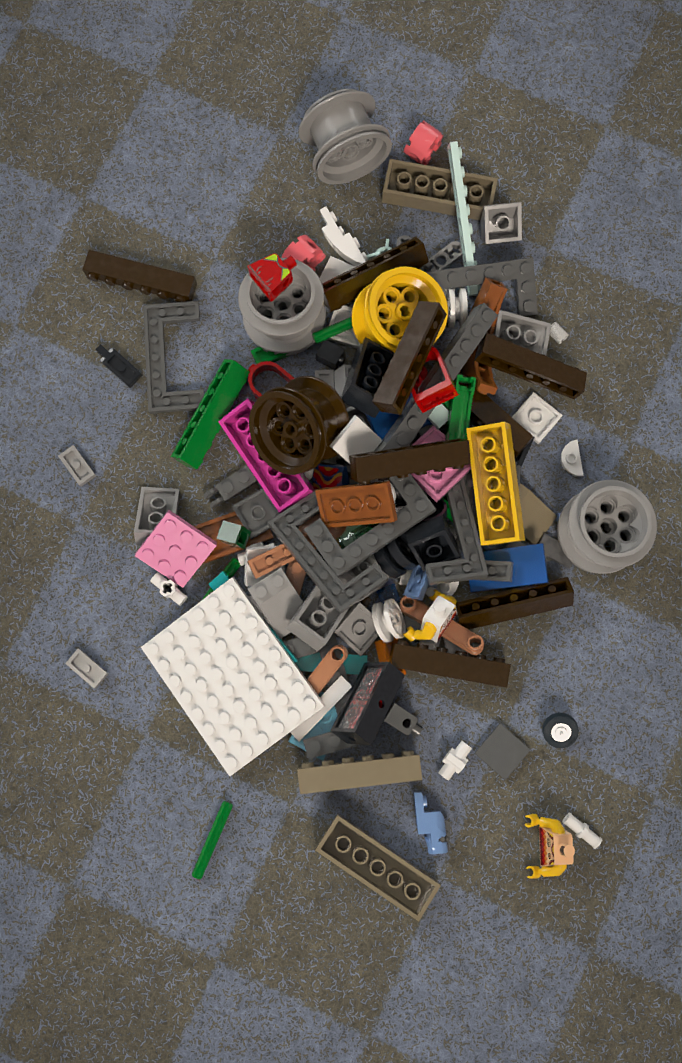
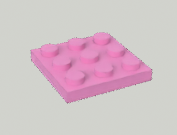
[411,425,471,502]
[135,510,217,588]

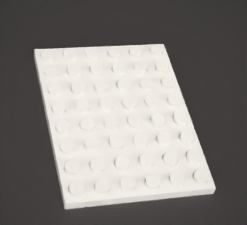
[141,577,325,776]

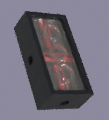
[330,662,405,745]

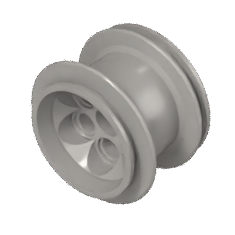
[298,89,392,184]
[238,258,326,356]
[557,480,657,574]

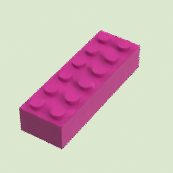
[218,398,315,513]

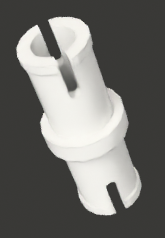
[562,813,602,849]

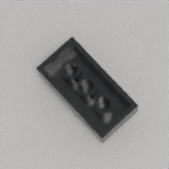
[341,337,395,418]

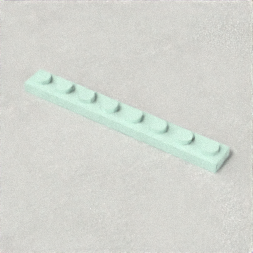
[447,141,480,297]

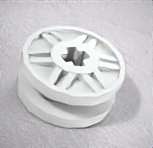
[446,288,468,328]
[372,598,406,643]

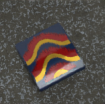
[313,462,350,490]

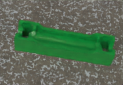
[445,374,476,440]

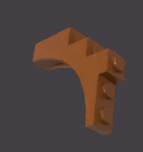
[460,277,508,395]

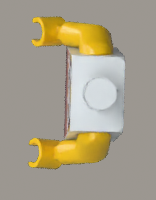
[403,589,457,643]

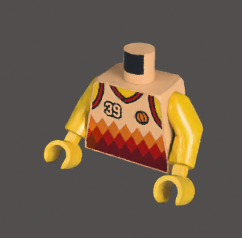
[525,814,575,879]

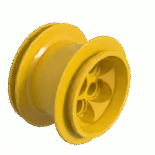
[351,267,448,353]

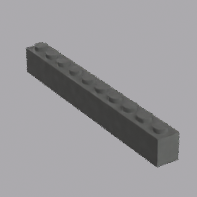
[375,303,498,451]

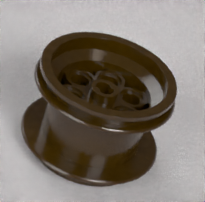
[249,376,349,475]

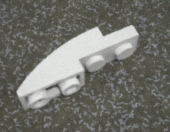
[320,207,368,267]

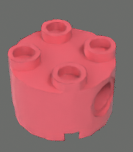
[403,120,444,165]
[282,235,326,271]

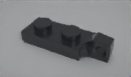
[95,344,143,388]

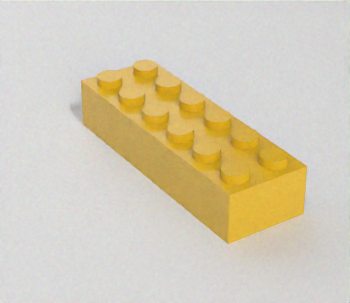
[466,422,525,546]

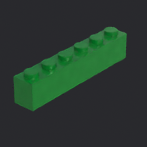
[171,359,250,470]

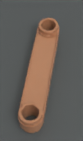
[400,596,484,655]
[307,644,348,695]

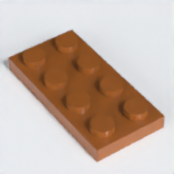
[315,481,398,528]
[194,512,274,565]

